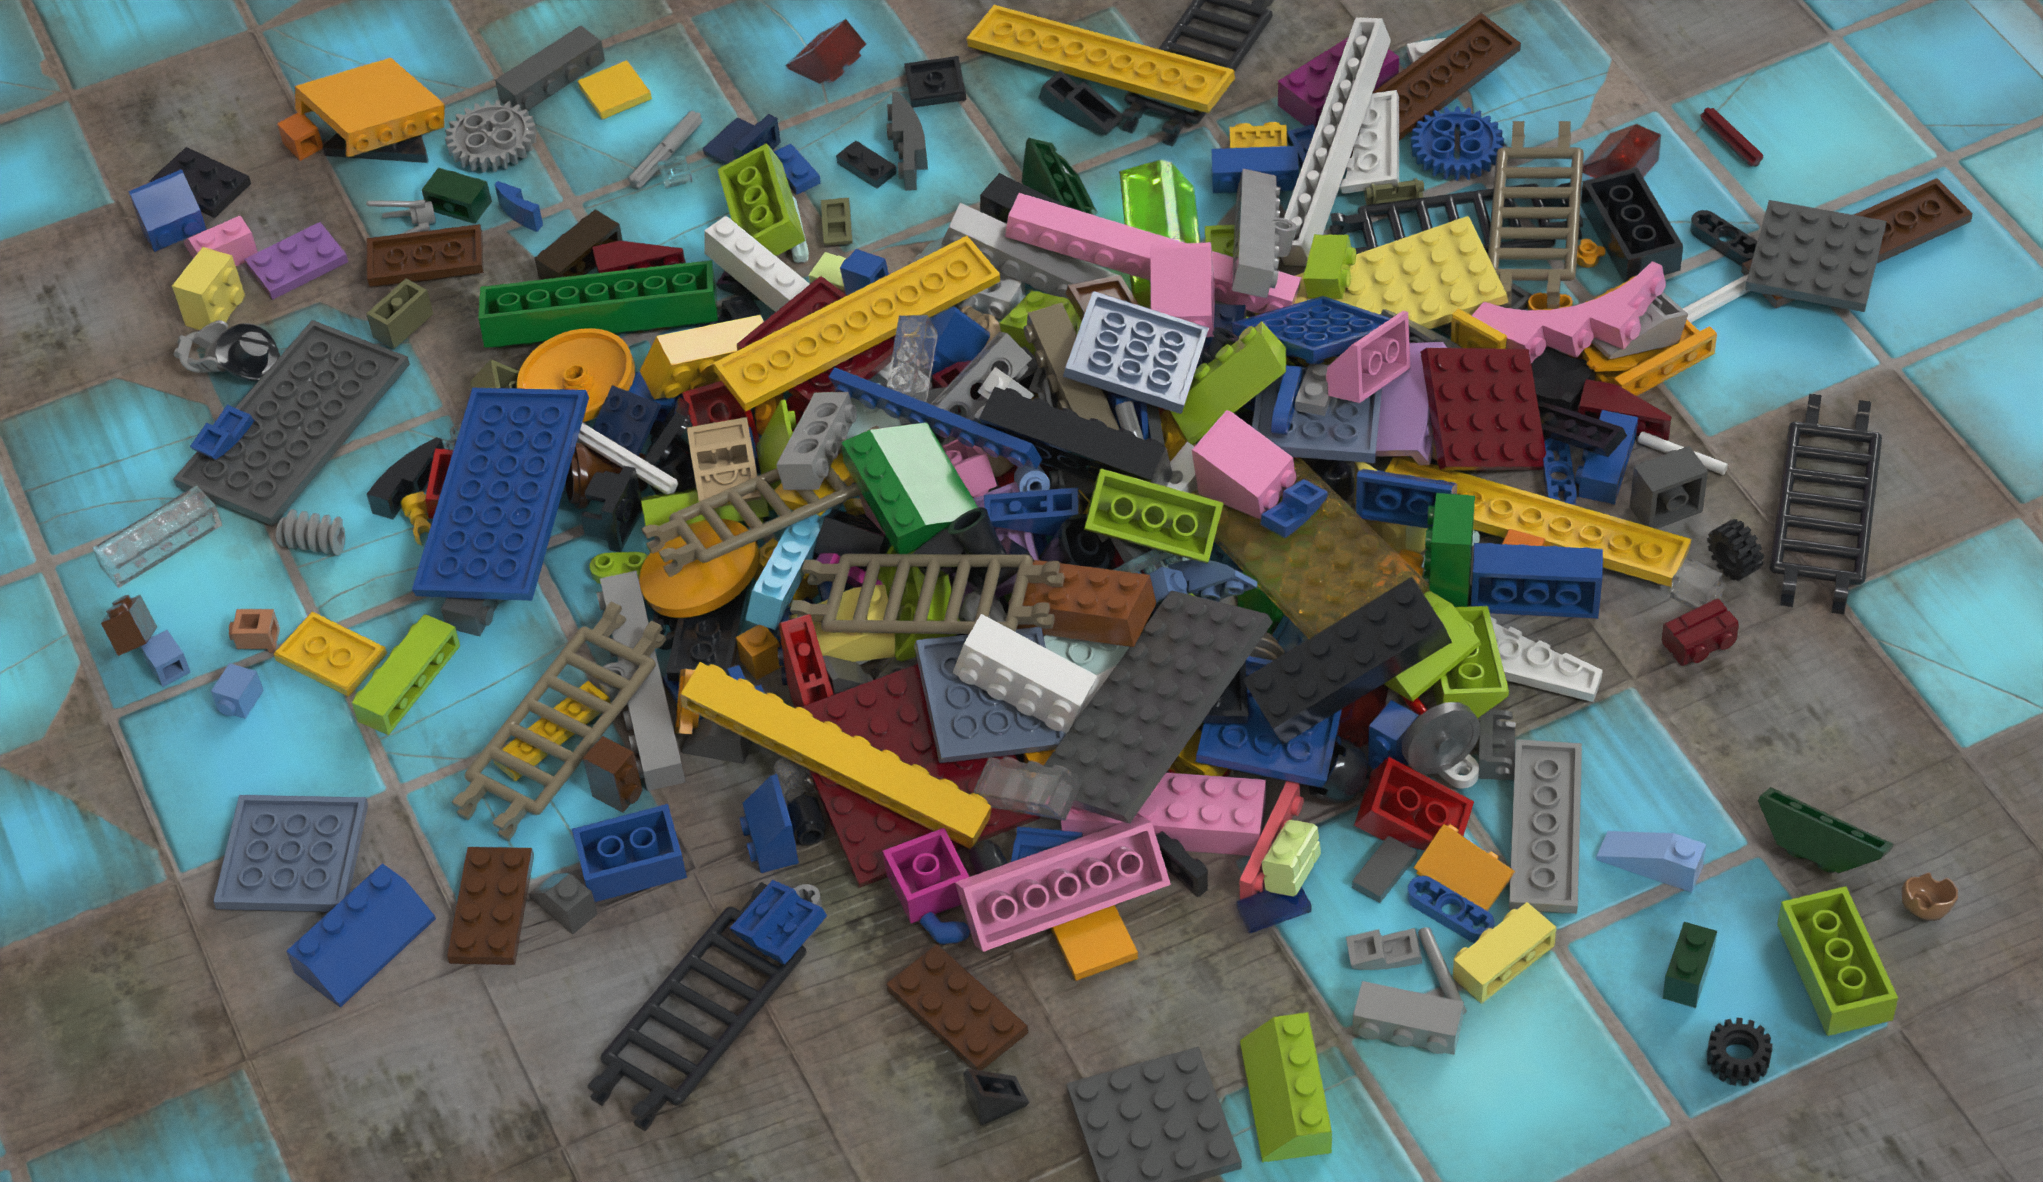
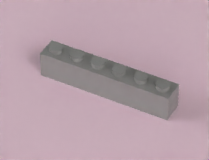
[941,203,1117,299]

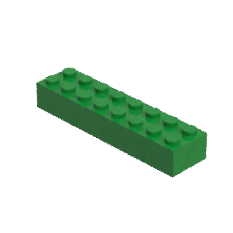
[478,260,718,348]

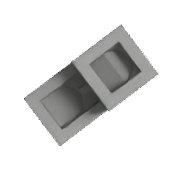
[1346,928,1423,970]

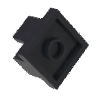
[581,465,643,552]

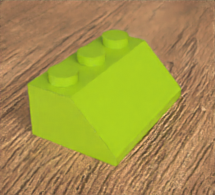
[1384,591,1481,702]

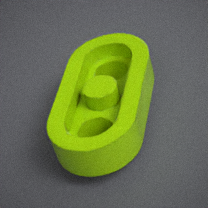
[589,552,648,584]

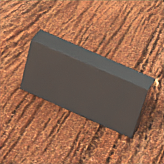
[1352,836,1417,903]

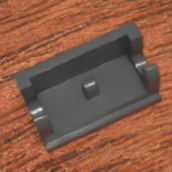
[1478,709,1515,780]

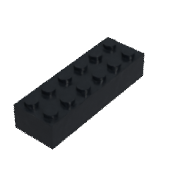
[979,387,1173,487]
[1243,577,1452,745]

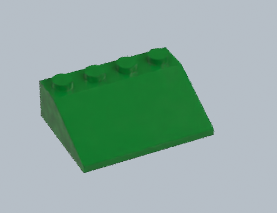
[842,422,978,554]

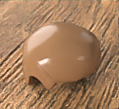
[1902,872,1958,921]

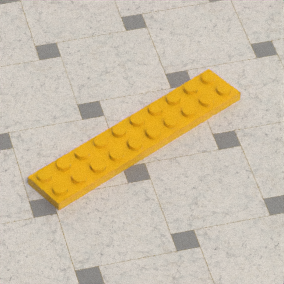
[966,5,1235,113]
[713,236,1000,411]
[1385,456,1692,587]

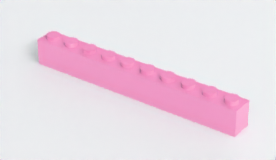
[1005,193,1301,314]

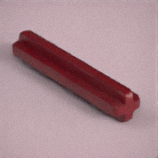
[1700,107,1763,167]

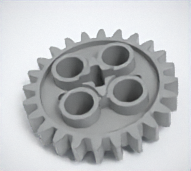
[445,100,537,173]

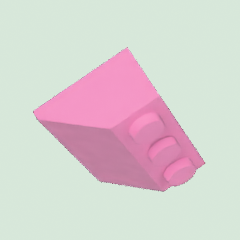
[1326,311,1410,403]

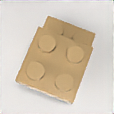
[687,417,761,506]

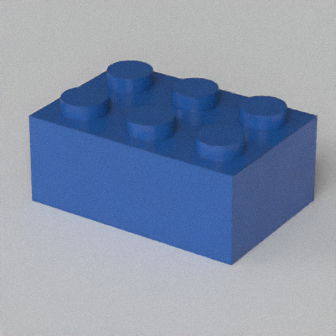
[572,804,687,902]

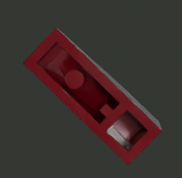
[1579,379,1672,441]

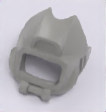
[174,320,228,374]

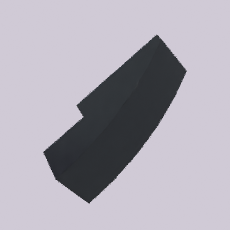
[1038,70,1124,135]
[367,437,444,520]

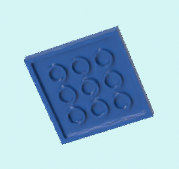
[1232,296,1391,364]
[1196,656,1342,788]

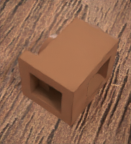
[229,609,280,653]

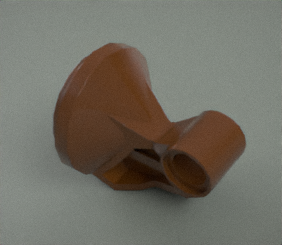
[565,443,648,509]

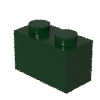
[422,168,492,224]
[1662,922,1717,1008]

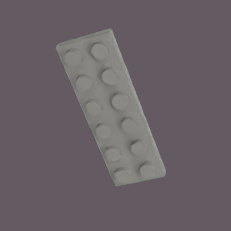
[1509,740,1582,914]

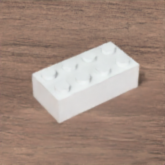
[953,614,1097,734]

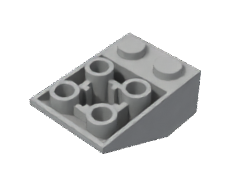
[1592,292,1688,359]

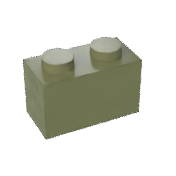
[366,279,433,349]

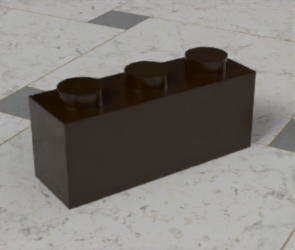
[534,209,623,280]

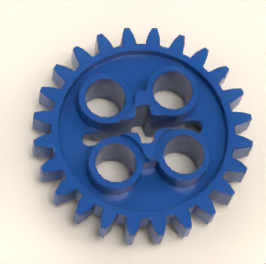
[1411,106,1504,181]

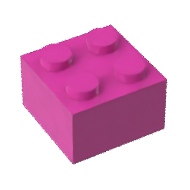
[883,828,969,923]

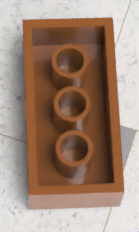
[1008,560,1156,647]

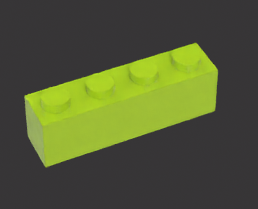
[352,614,460,735]

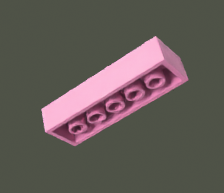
[1061,773,1266,856]
[955,816,1171,952]

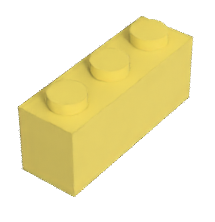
[1453,902,1556,1004]

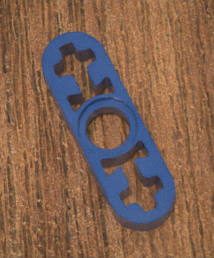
[1271,365,1302,435]
[1543,438,1577,505]
[1408,876,1495,943]

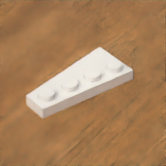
[1340,90,1399,194]
[1491,617,1603,702]

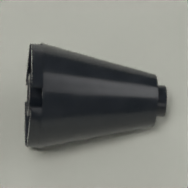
[1039,513,1115,569]

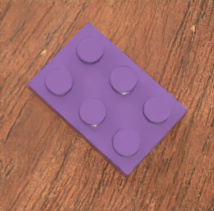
[244,222,348,300]

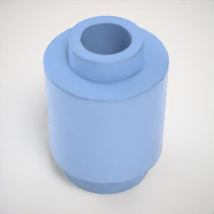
[1014,465,1050,492]

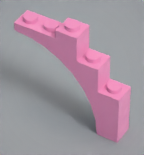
[1471,262,1666,363]

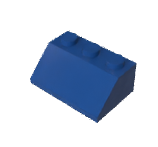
[1356,469,1457,529]

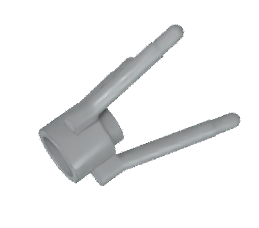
[366,199,436,234]

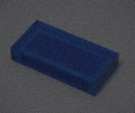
[1236,887,1312,934]

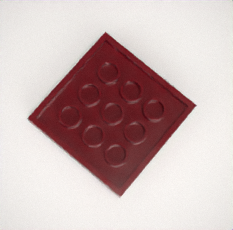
[737,276,907,406]
[1420,348,1546,470]

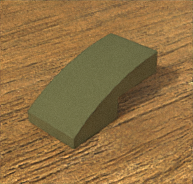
[821,197,853,246]

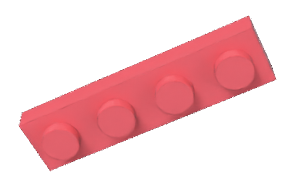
[1239,781,1304,903]

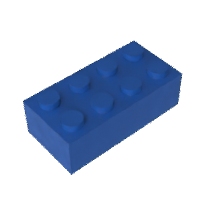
[1471,543,1603,619]

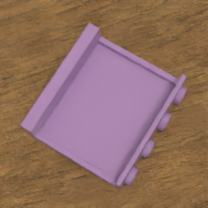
[1376,342,1447,465]

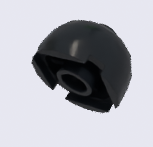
[1309,736,1370,803]

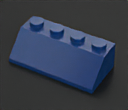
[286,863,436,1008]

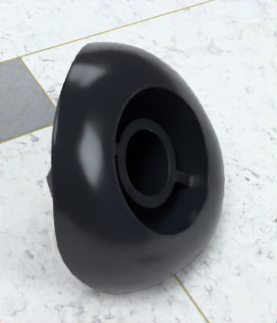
[215,323,280,382]

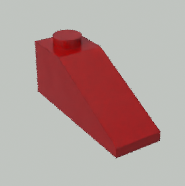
[779,614,834,708]

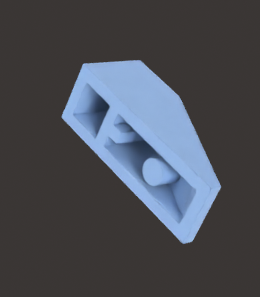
[1596,831,1706,893]

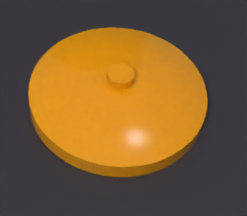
[517,328,635,422]
[639,519,760,618]

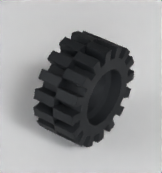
[1707,519,1764,581]
[1707,1018,1773,1086]

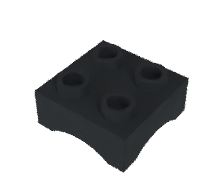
[1531,346,1596,411]

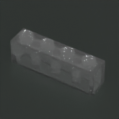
[93,485,222,588]

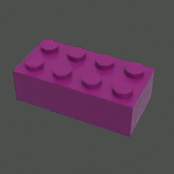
[1278,37,1399,129]

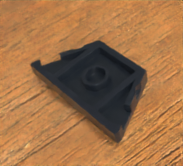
[323,133,429,163]

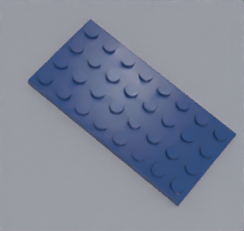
[412,388,589,601]

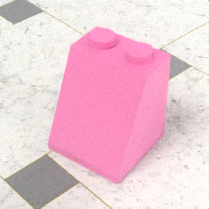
[1150,242,1215,337]
[1192,410,1296,519]

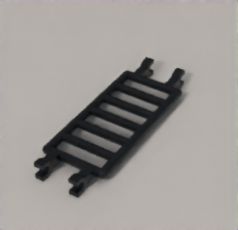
[1122,0,1274,147]
[1330,182,1583,254]
[1769,394,1882,615]
[587,882,807,1132]

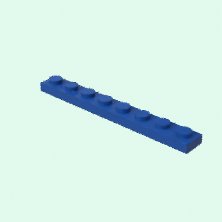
[829,367,1042,469]

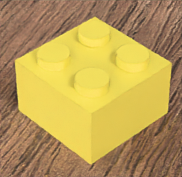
[172,247,245,330]

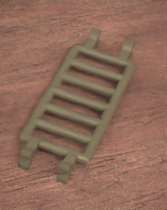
[1488,121,1584,309]
[641,426,879,577]
[790,554,1065,634]
[452,601,666,841]

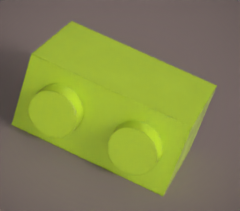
[1303,234,1356,299]

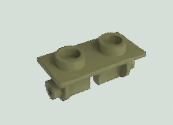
[1363,178,1424,205]

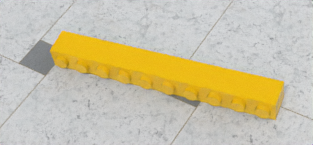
[681,662,991,849]

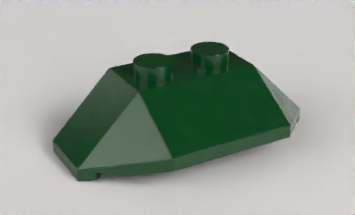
[1021,138,1098,216]
[1758,787,1894,874]

